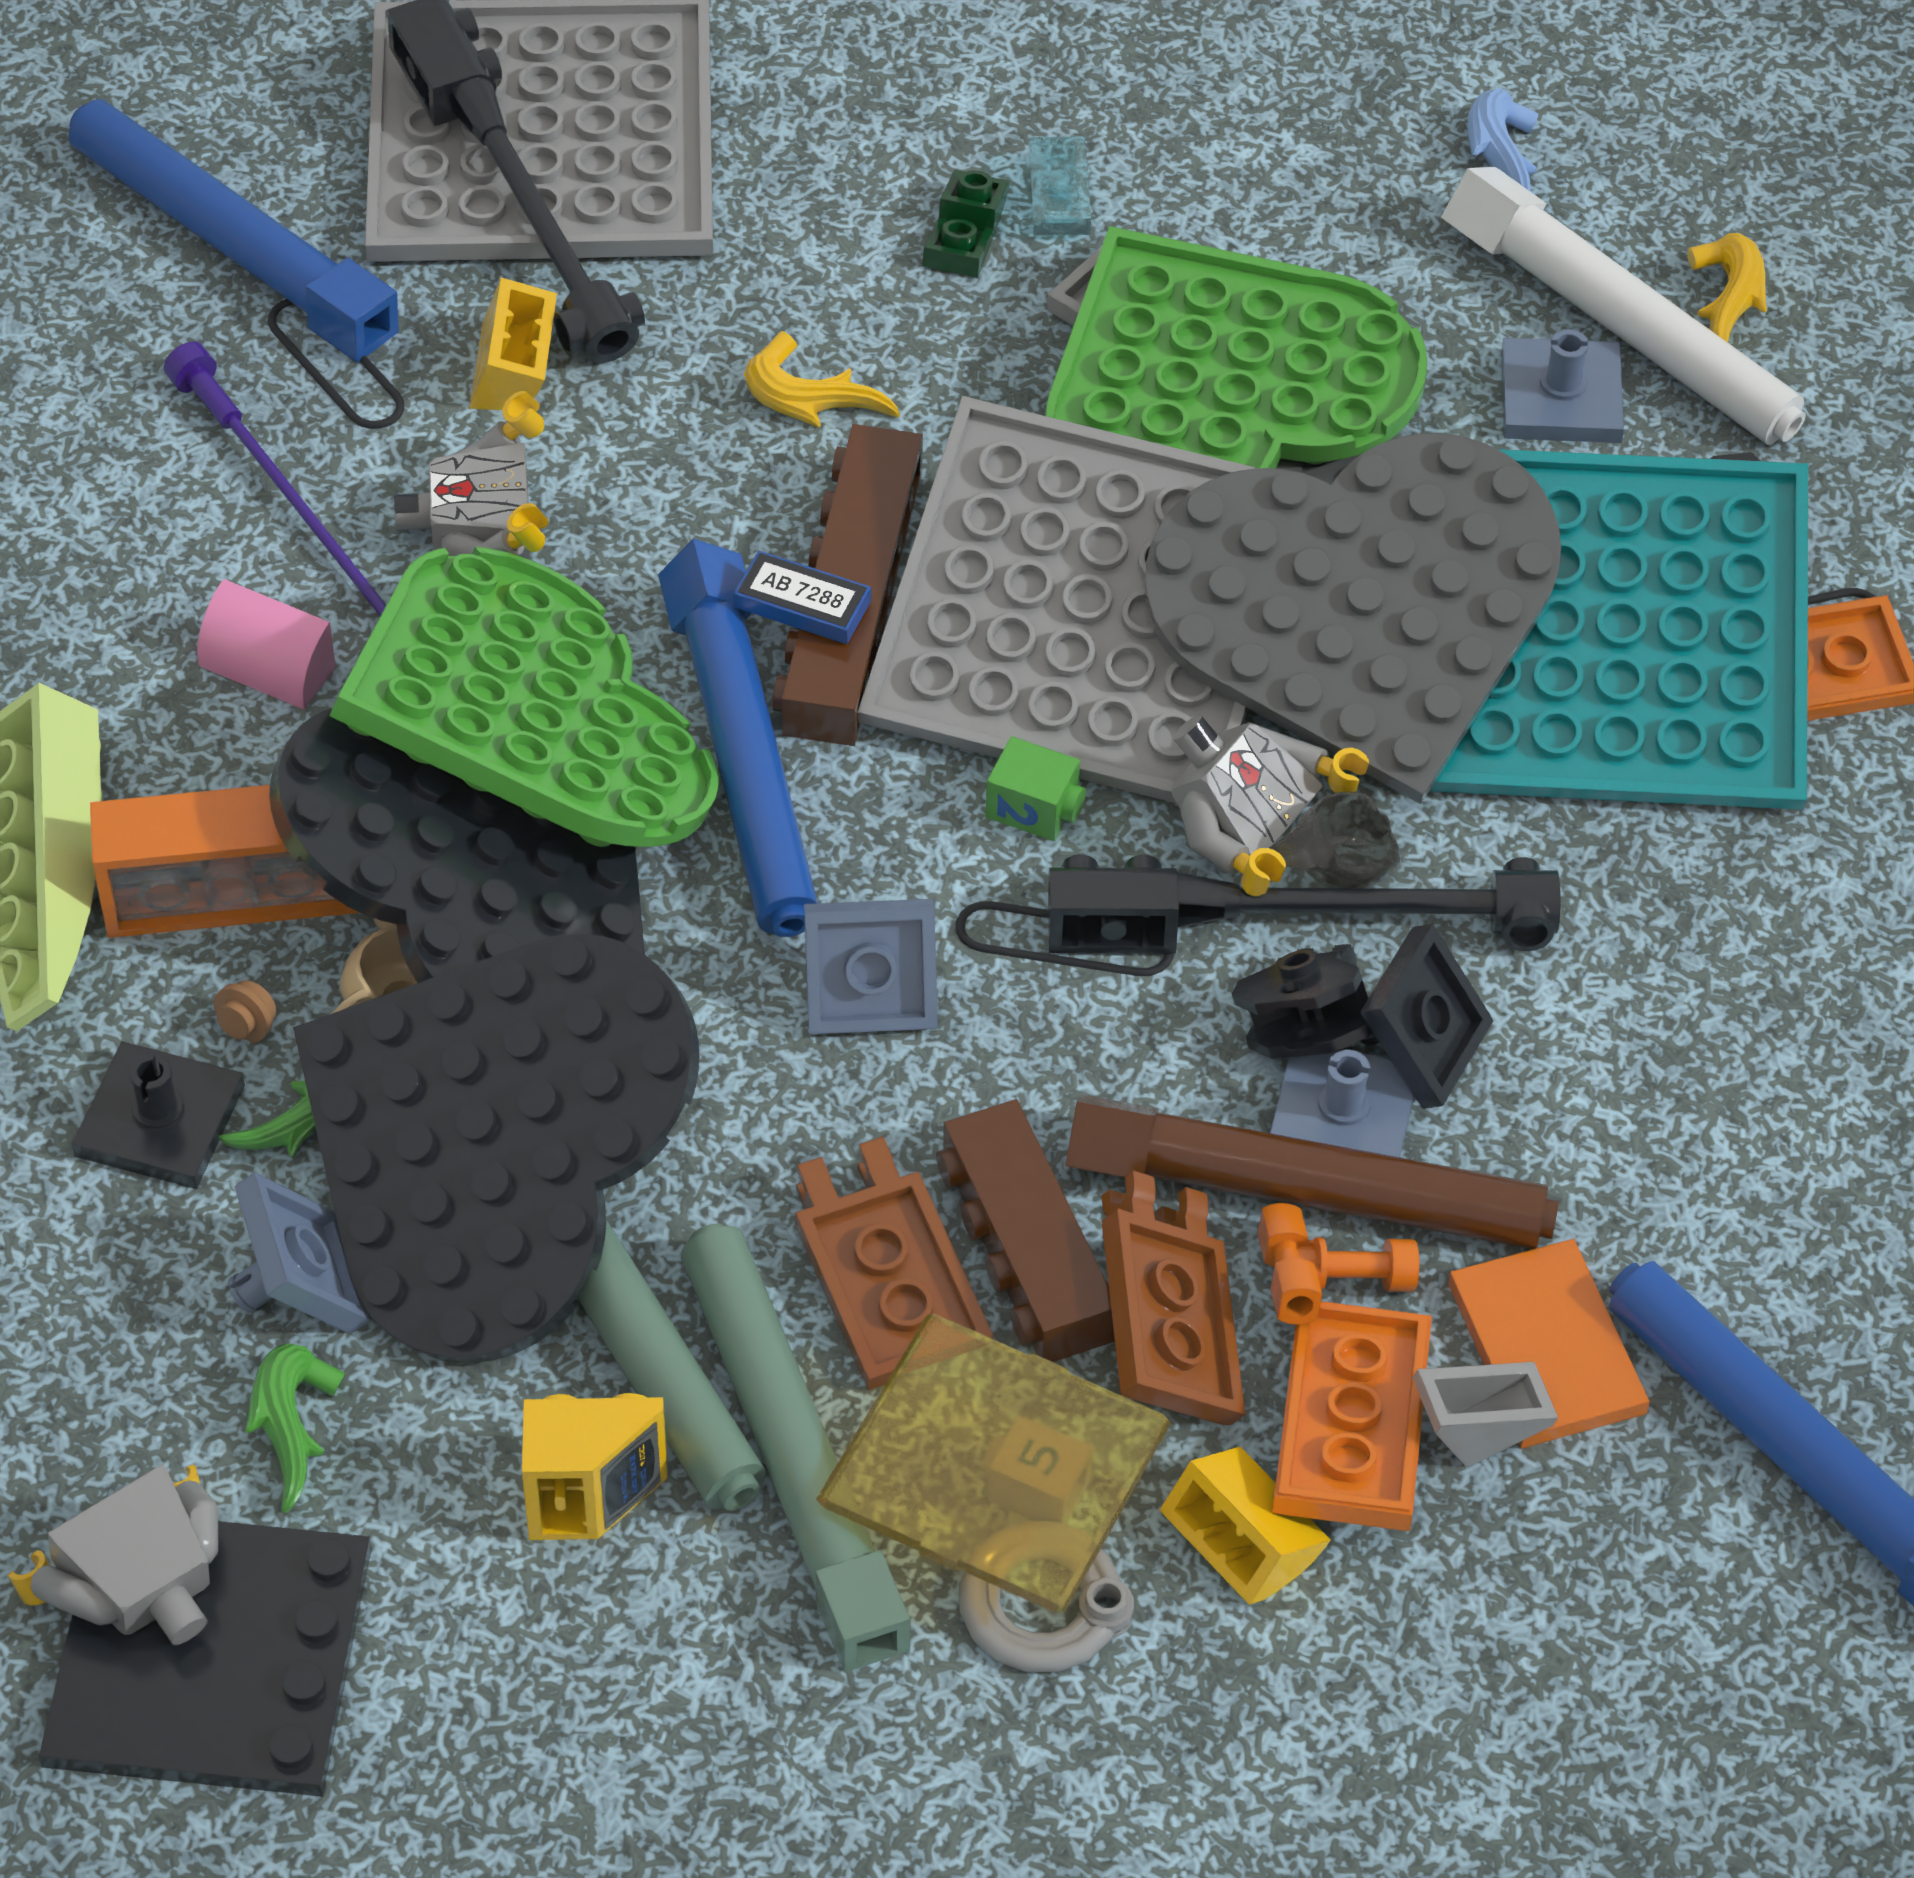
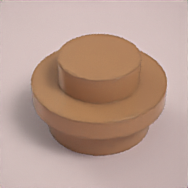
[214,980,276,1043]

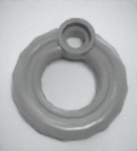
[959,1525,1134,1672]

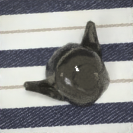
[1269,792,1401,888]

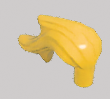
[1687,233,1767,342]
[744,331,900,427]

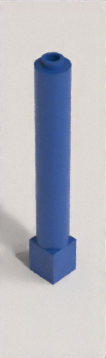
[69,99,399,363]
[658,538,818,937]
[1609,1261,1914,1607]

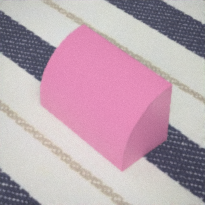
[197,579,336,710]

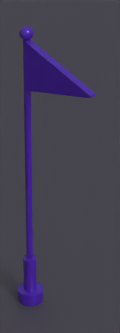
[164,341,386,617]

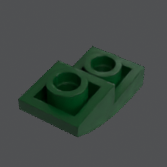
[922,170,1010,278]

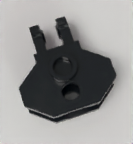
[1231,944,1372,1059]

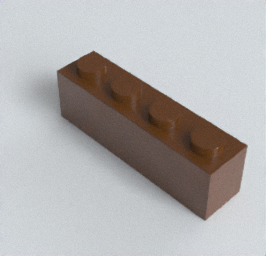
[936,1099,1115,1366]

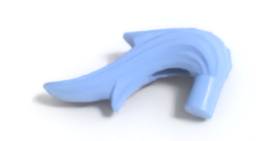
[1467,88,1539,191]

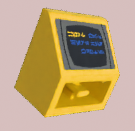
[522,1393,667,1540]

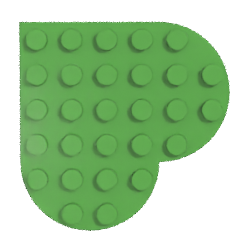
[1046,226,1427,469]
[329,547,719,847]

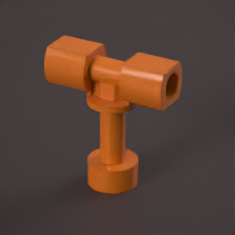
[1257,1203,1420,1325]

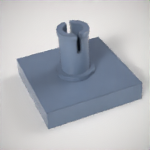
[1501,329,1624,443]
[804,899,938,1034]
[1270,1049,1414,1157]
[228,1172,371,1333]

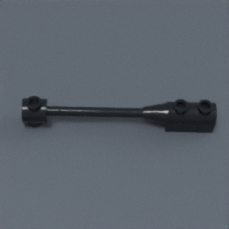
[387,0,645,363]
[1048,854,1561,954]

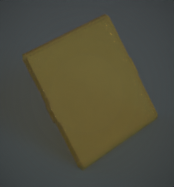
[816,1314,1171,1613]

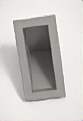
[1412,1362,1558,1467]

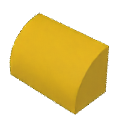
[469,277,557,410]
[1159,1446,1331,1605]

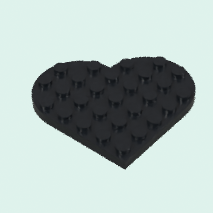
[269,708,645,983]
[293,934,700,1363]

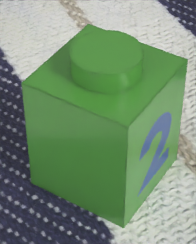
[986,736,1086,841]

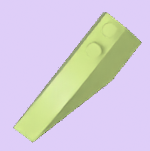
[0,683,103,1031]

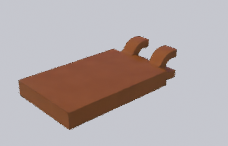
[795,1136,994,1390]
[1101,1170,1246,1425]

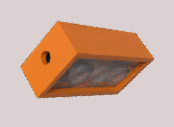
[90,785,360,938]

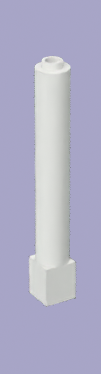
[1441,167,1806,445]

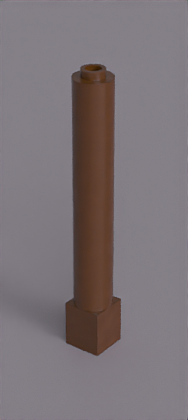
[1065,1094,1559,1249]

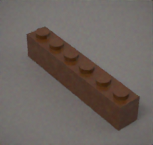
[772,424,923,746]

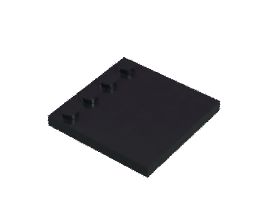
[39,1521,372,1797]

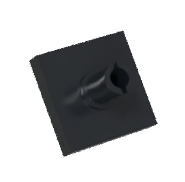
[1360,924,1494,1109]
[72,1041,245,1189]

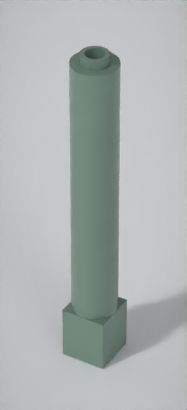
[576,1220,766,1511]
[681,1224,910,1673]

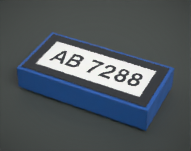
[734,550,871,644]

